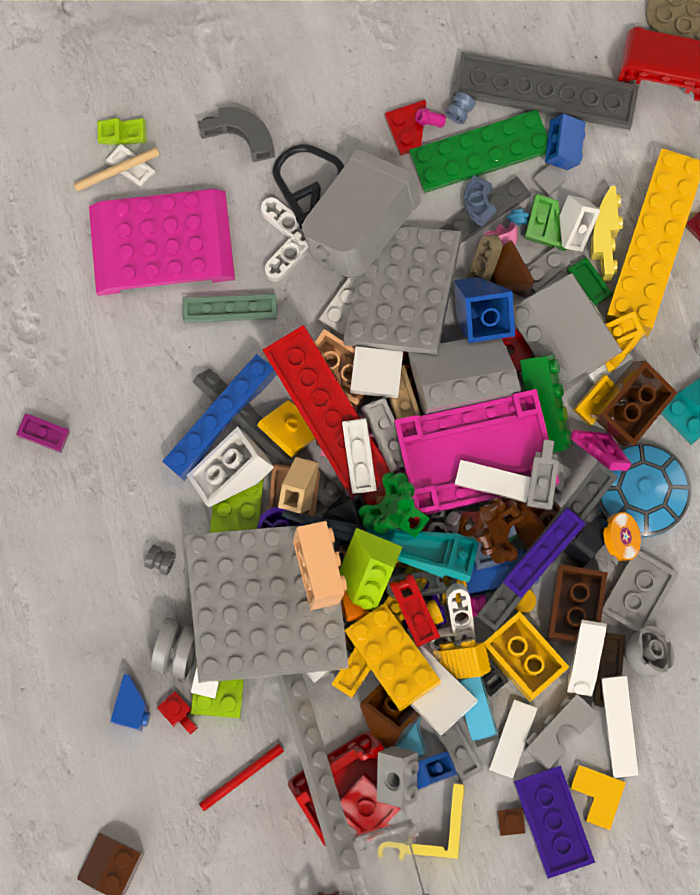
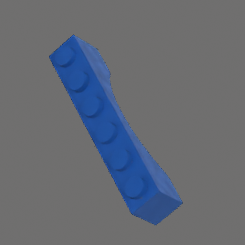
[162,353,277,481]

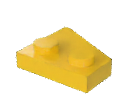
[606,311,646,372]

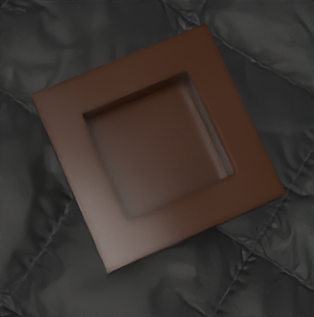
[497,808,526,836]

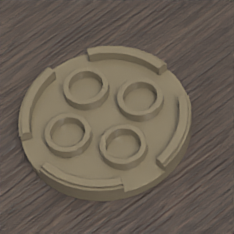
[646,0,700,40]

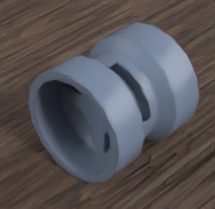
[445,92,476,124]

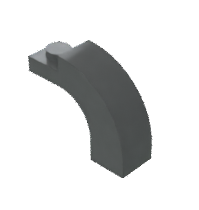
[198,107,275,162]

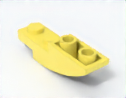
[590,186,623,282]

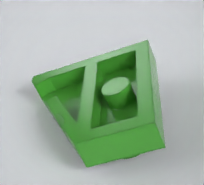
[523,194,567,252]

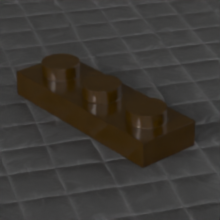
[593,632,626,707]

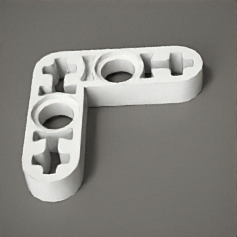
[261,198,310,282]
[411,583,476,656]

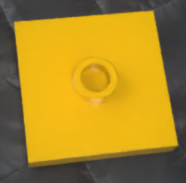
[257,400,315,458]

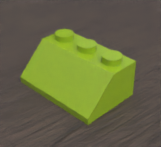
[339,528,402,611]

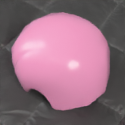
[483,222,518,246]

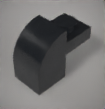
[564,514,608,568]

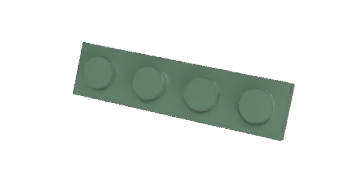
[183,294,277,323]

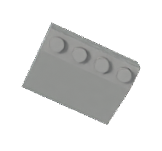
[514,273,623,391]
[408,338,521,415]

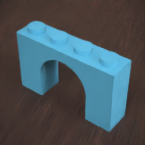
[396,676,498,757]

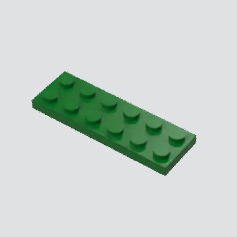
[409,110,548,193]

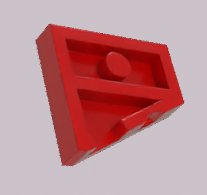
[384,100,427,156]

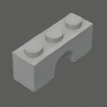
[525,694,599,770]

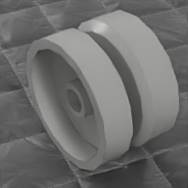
[151,618,196,679]

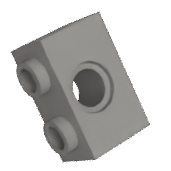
[377,746,419,808]

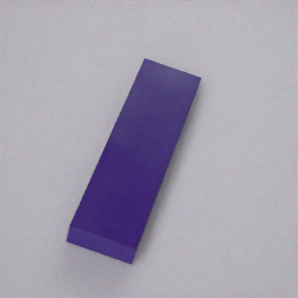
[502,507,586,598]

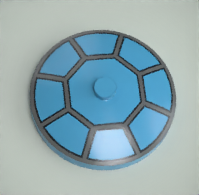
[597,443,691,538]

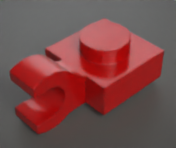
[157,691,198,735]

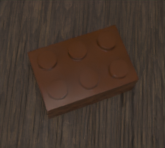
[590,361,678,446]
[546,564,608,645]

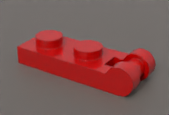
[389,573,440,647]

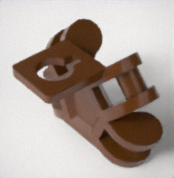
[458,497,526,564]

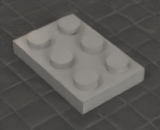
[602,551,679,632]

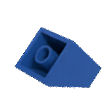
[453,277,515,343]

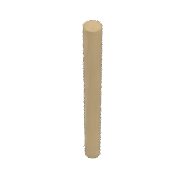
[74,147,160,192]

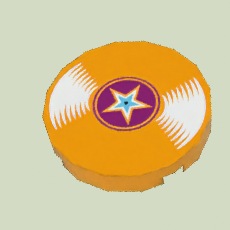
[604,512,641,561]

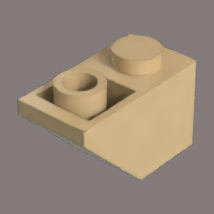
[278,457,319,514]

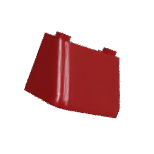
[617,27,700,102]
[288,731,384,847]

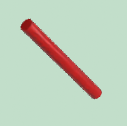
[199,744,284,812]

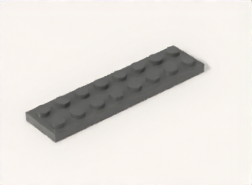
[453,52,639,130]

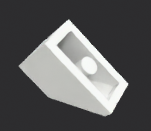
[559,195,601,252]

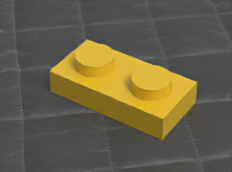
[572,375,614,426]

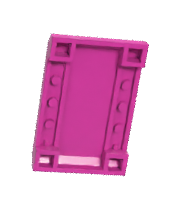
[89,189,235,296]
[394,389,560,515]

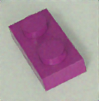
[16,413,70,453]

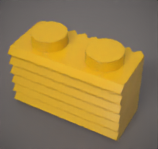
[432,639,491,679]

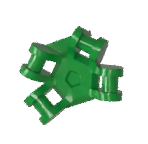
[358,472,429,538]

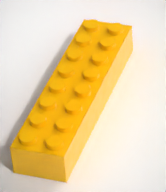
[605,148,700,337]

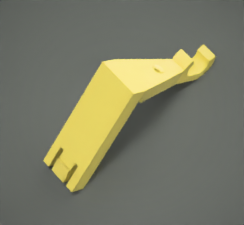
[378,784,465,861]

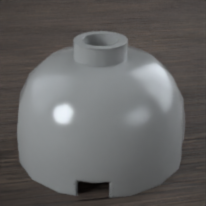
[625,626,675,677]

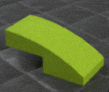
[97,118,147,145]

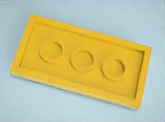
[344,603,441,711]

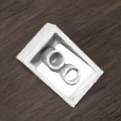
[187,427,274,507]

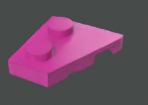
[570,430,631,471]

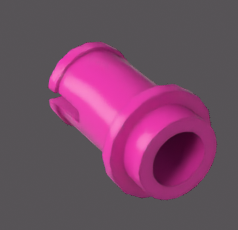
[416,108,446,128]

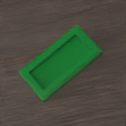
[567,257,613,307]

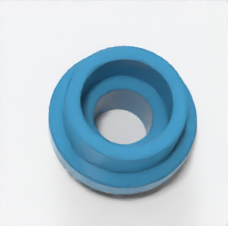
[506,209,529,225]

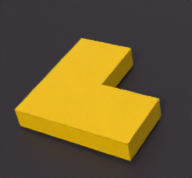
[570,765,626,830]

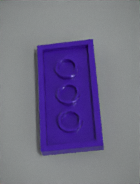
[513,766,595,879]

